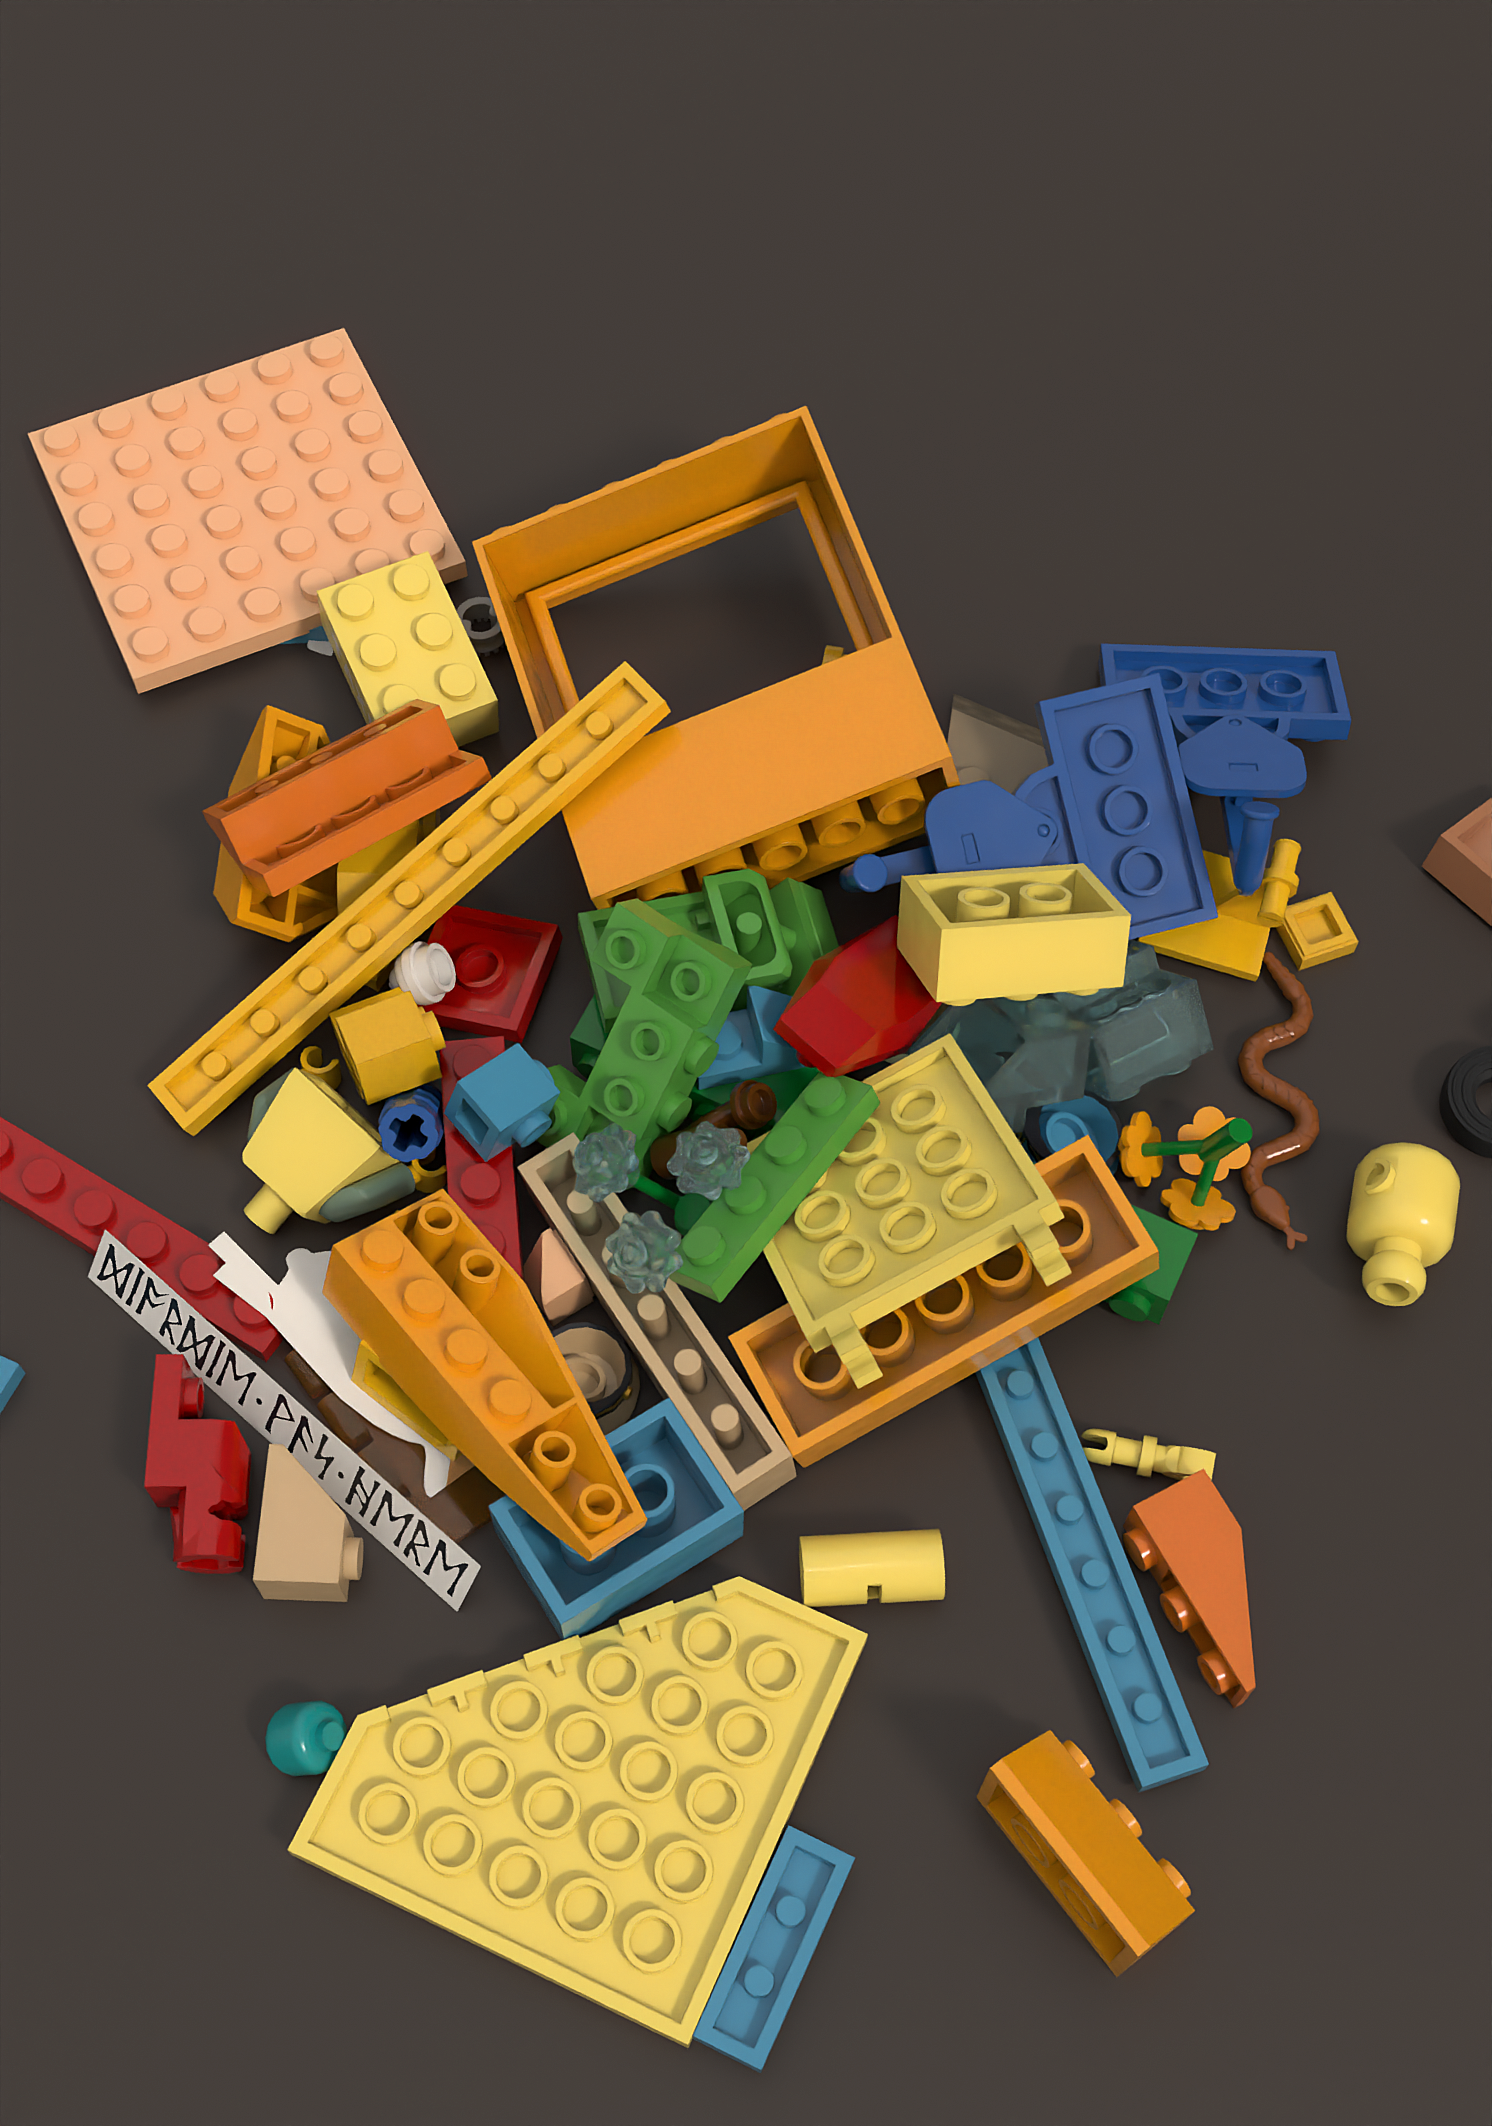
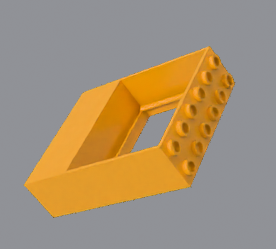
[472,406,960,910]

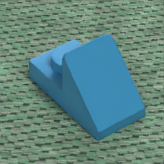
[696,985,806,1090]

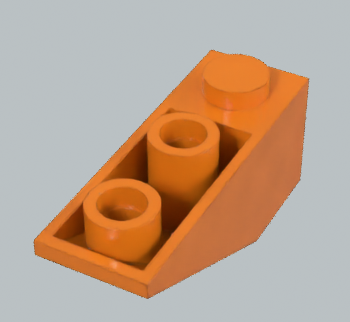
[1123,1468,1256,1708]

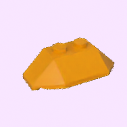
[213,705,338,942]

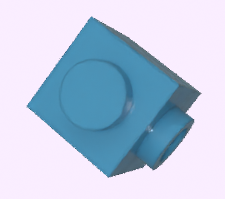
[444,1043,560,1162]

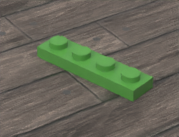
[661,1071,880,1303]

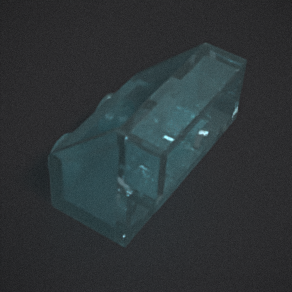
[1021,940,1214,1101]
[908,993,1092,1133]

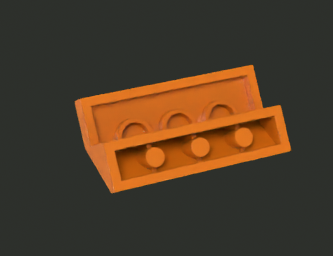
[202,699,492,897]

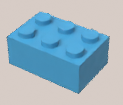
[488,1398,744,1640]

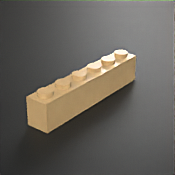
[517,1132,797,1511]

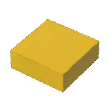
[1276,892,1358,971]

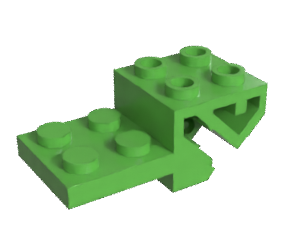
[578,869,839,1033]

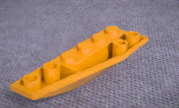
[322,1188,647,1562]

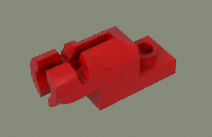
[144,1354,252,1574]

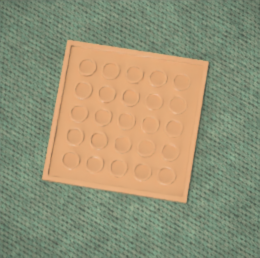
[28,328,468,694]

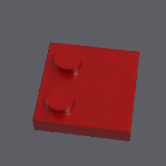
[417,905,563,1043]

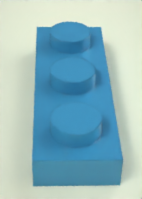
[693,1825,855,2073]

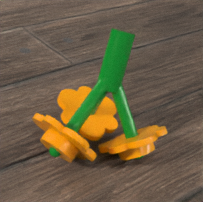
[1118,1106,1252,1231]

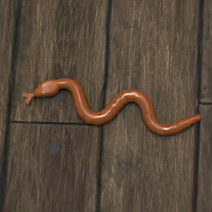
[1237,952,1320,1250]

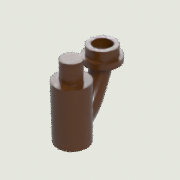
[650,1080,777,1180]

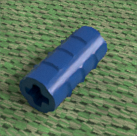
[378,1082,444,1162]

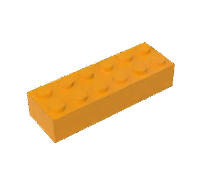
[728,1135,1159,1468]

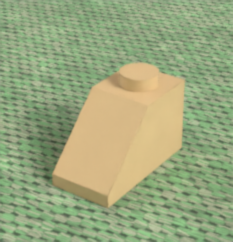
[253,1444,363,1602]

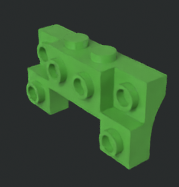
[536,898,753,1190]

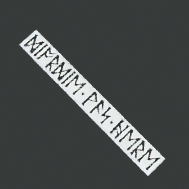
[88,1229,481,1612]

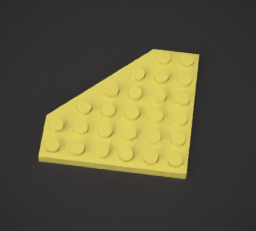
[287,1576,868,2048]

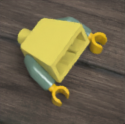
[242,1046,447,1234]

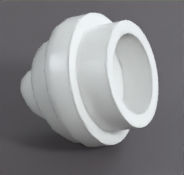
[389,941,456,1006]

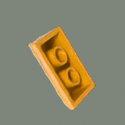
[976,1730,1195,1977]

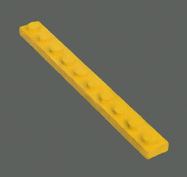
[147,661,671,1137]

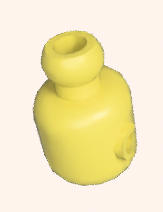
[1346,1142,1460,1306]

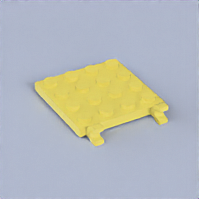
[723,1033,1072,1389]

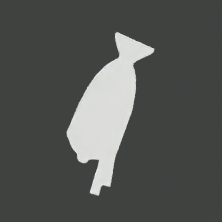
[208,1232,475,1498]

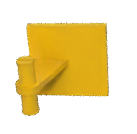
[1136,839,1301,982]

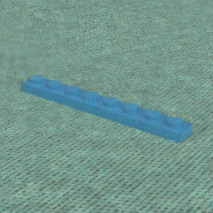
[975,1337,1209,1793]

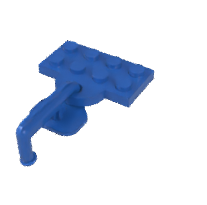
[1098,643,1352,897]
[839,673,1218,940]

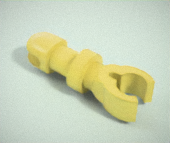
[1081,1428,1216,1481]

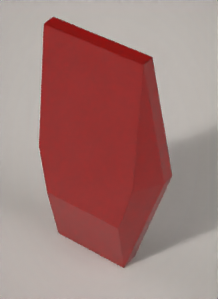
[773,915,942,1078]

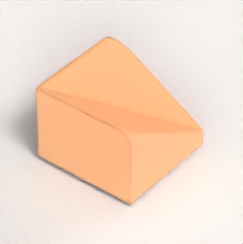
[523,1227,594,1326]

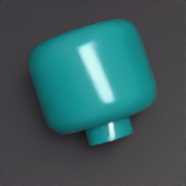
[265,1700,347,1776]

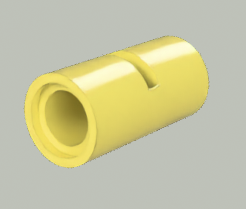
[799,1529,945,1607]

